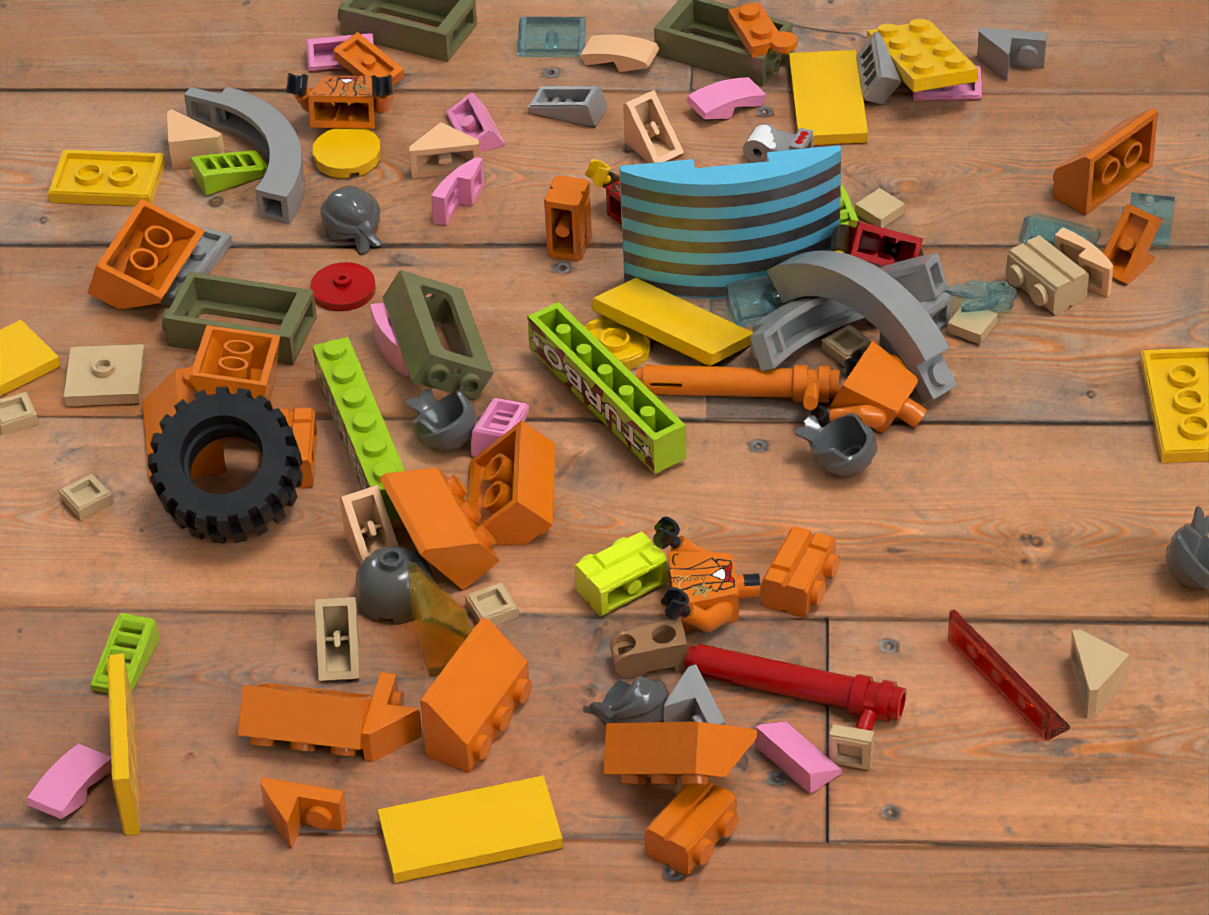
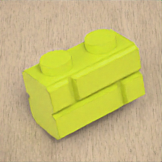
[574,531,668,617]

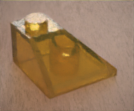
[407,563,475,677]

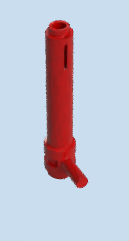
[685,643,907,731]

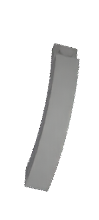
[184,86,305,225]
[767,251,957,403]
[750,252,948,371]

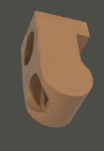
[610,618,689,679]

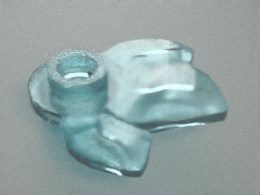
[943,280,1017,313]

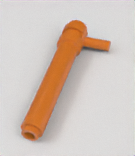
[636,365,840,410]

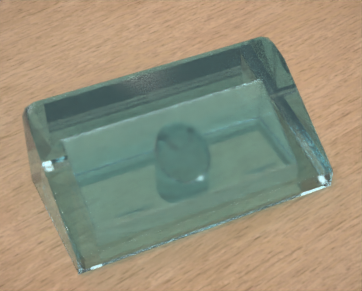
[518,17,586,57]
[1019,212,1102,246]
[726,275,800,326]

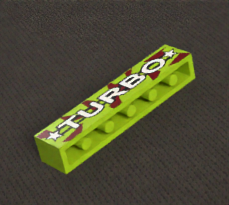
[527,302,686,474]
[312,337,405,522]

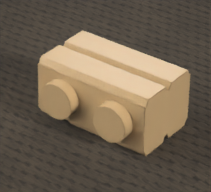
[1006,235,1089,315]

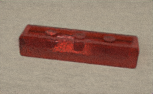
[948,609,1070,741]

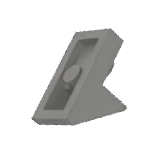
[977,27,1047,80]
[663,665,725,725]

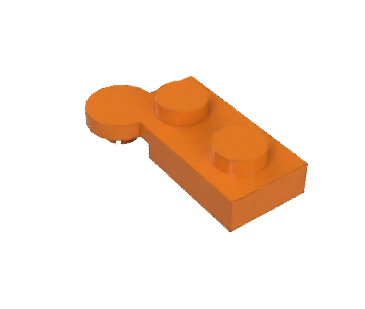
[728,2,798,58]
[333,32,404,101]

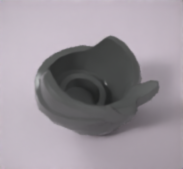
[320,185,382,255]
[406,388,478,452]
[795,413,877,478]
[1166,506,1209,589]
[582,676,669,725]

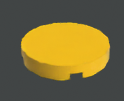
[313,128,381,179]
[584,316,652,370]

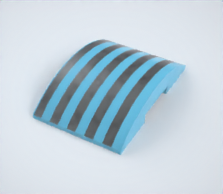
[619,145,841,298]

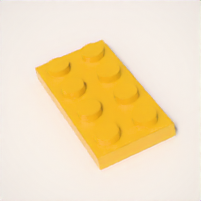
[867,19,978,92]

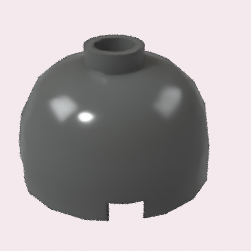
[355,546,435,625]

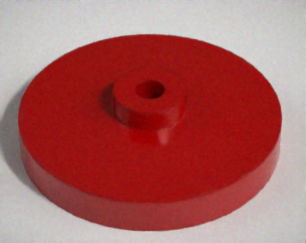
[310,262,376,311]

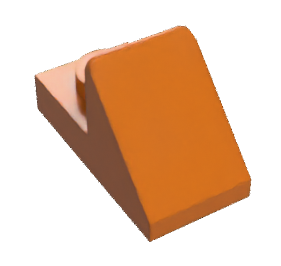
[1103,203,1163,284]
[361,672,422,762]
[260,777,348,848]

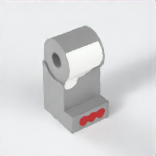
[743,124,813,163]

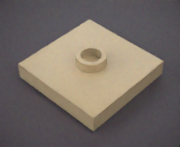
[63,344,146,406]

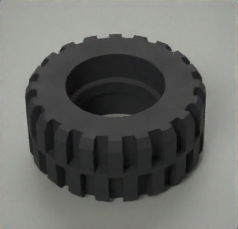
[148,387,303,544]

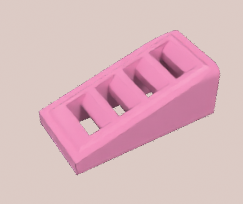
[471,398,529,457]

